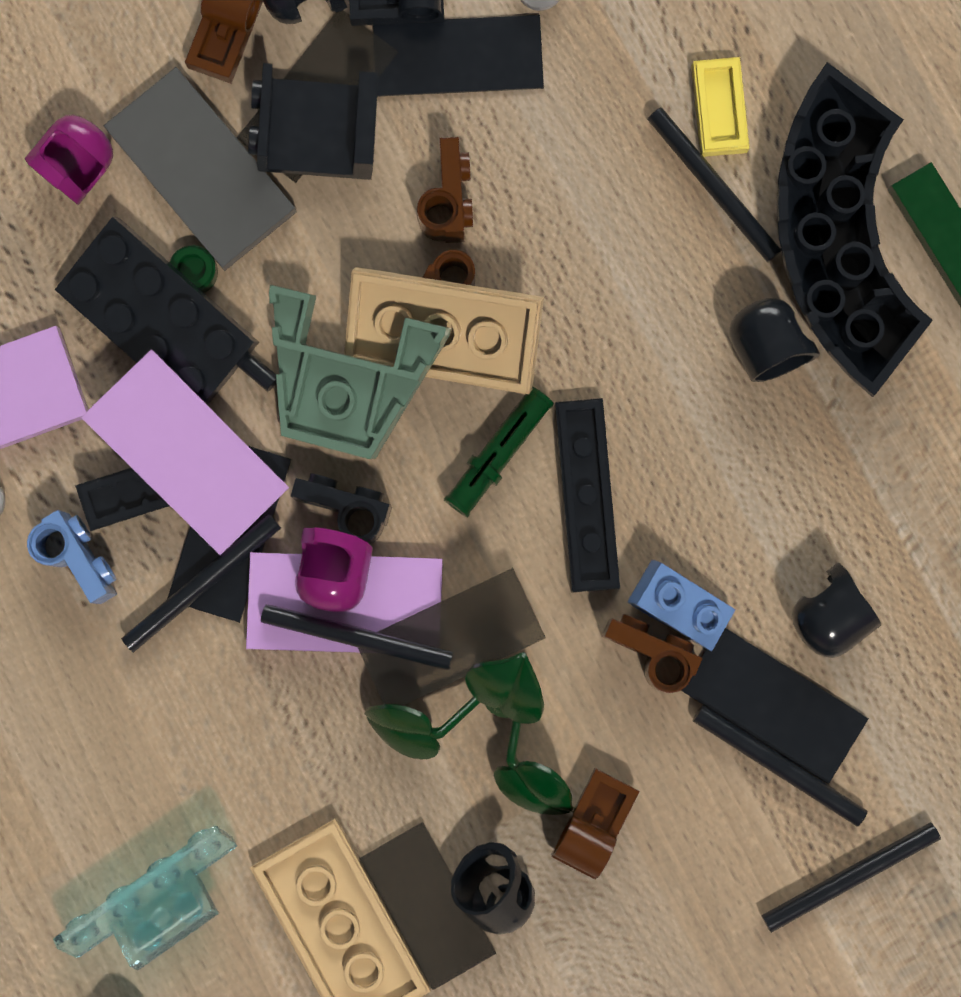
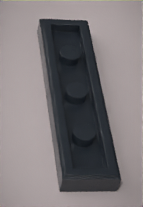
[555,398,620,593]

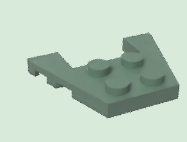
[269,285,451,459]

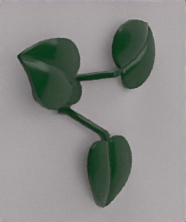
[364,652,574,815]

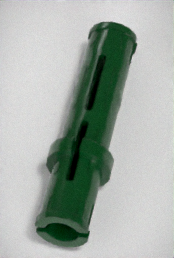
[444,387,554,518]

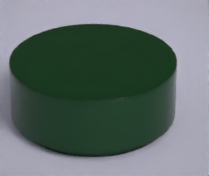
[169,245,218,293]

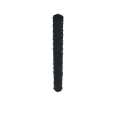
[647,107,781,263]
[121,514,281,653]
[261,604,454,671]
[693,705,868,827]
[761,822,941,933]

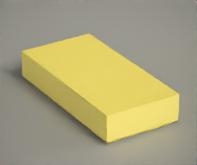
[691,57,749,157]

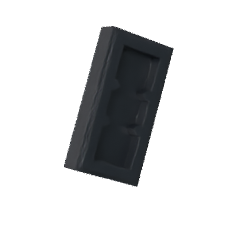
[75,468,170,531]

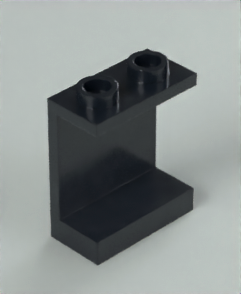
[248,63,378,180]

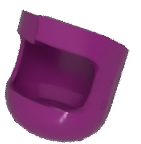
[25,115,113,205]
[295,527,373,612]

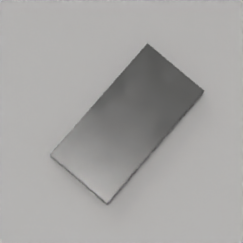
[103,67,297,271]

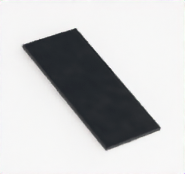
[373,15,544,97]
[167,446,292,623]
[681,628,869,784]

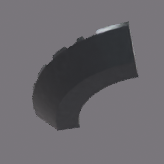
[777,62,933,397]

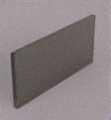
[359,822,496,990]

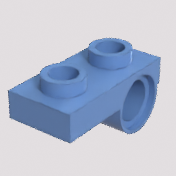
[27,510,117,604]
[627,560,736,651]

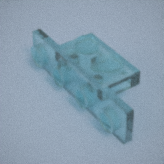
[53,826,237,970]

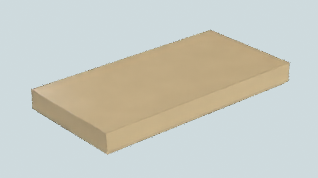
[344,267,544,395]
[250,818,431,997]

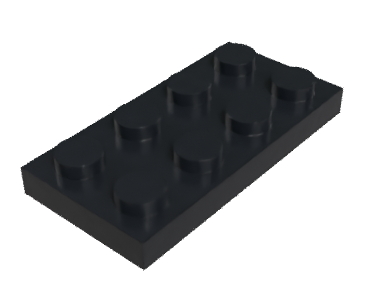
[55,216,259,405]

